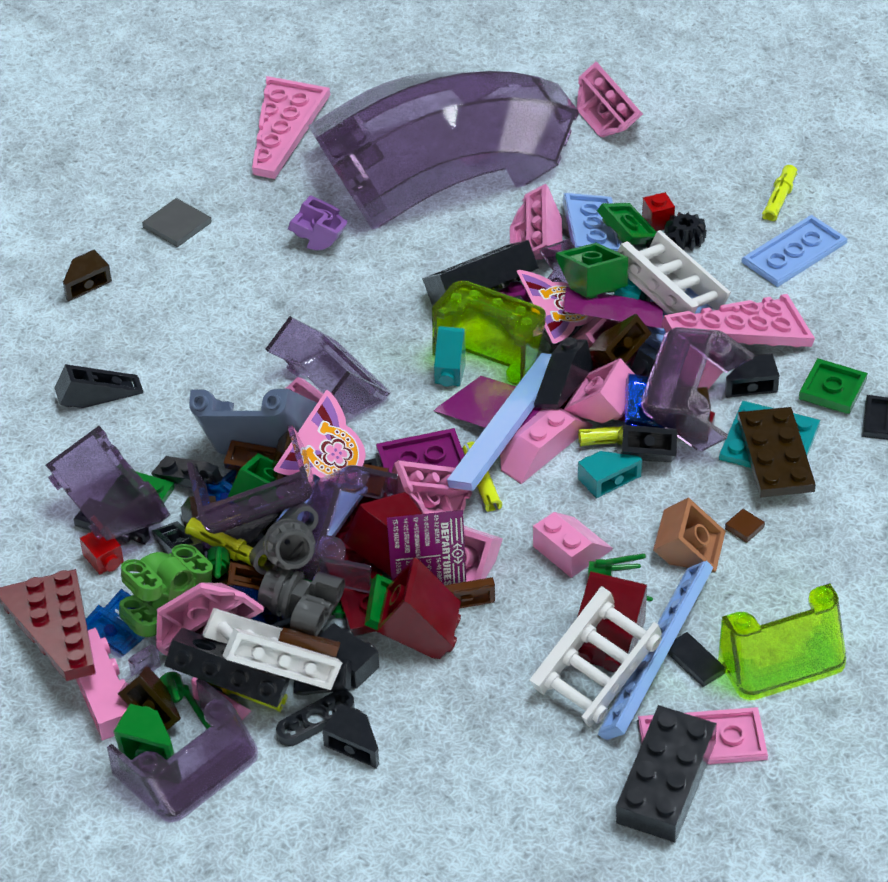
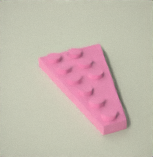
[252,76,330,179]
[662,294,815,347]

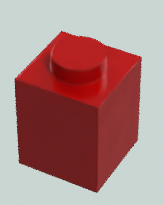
[642,192,675,232]
[79,526,124,575]

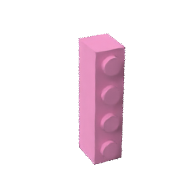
[76,628,128,740]

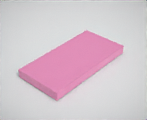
[638,707,768,765]

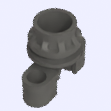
[249,502,319,575]
[258,569,345,636]

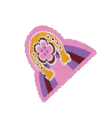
[517,270,594,343]
[274,390,366,482]

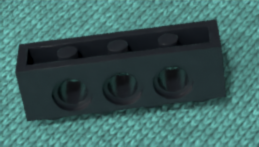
[164,628,290,707]

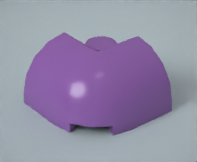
[288,195,347,250]

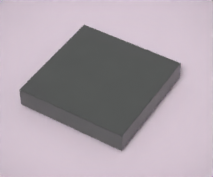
[142,198,212,248]

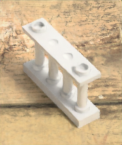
[617,230,731,315]
[530,586,662,727]
[202,608,342,690]

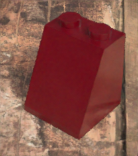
[344,492,422,577]
[377,557,461,659]
[577,572,647,672]

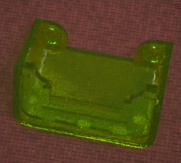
[432,281,546,386]
[718,583,847,700]

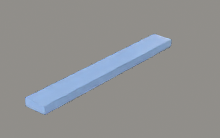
[447,353,551,491]
[598,561,713,740]

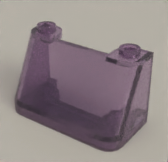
[46,426,171,541]

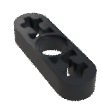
[276,691,355,746]

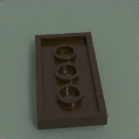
[737,407,816,498]

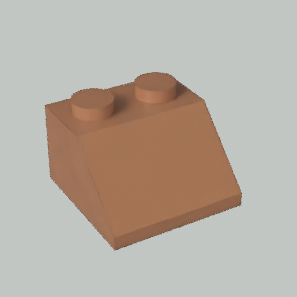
[653,497,726,572]

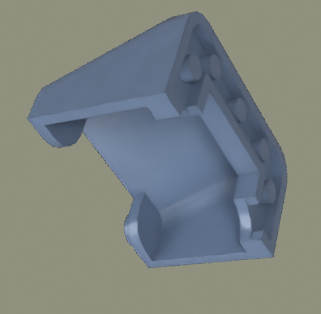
[189,389,317,455]

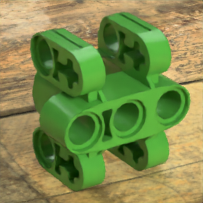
[119,544,213,637]

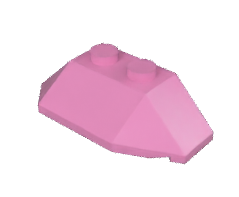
[577,61,643,137]
[510,184,563,260]
[500,408,593,484]
[390,460,472,514]
[156,583,264,656]

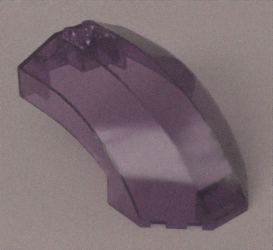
[308,71,579,230]

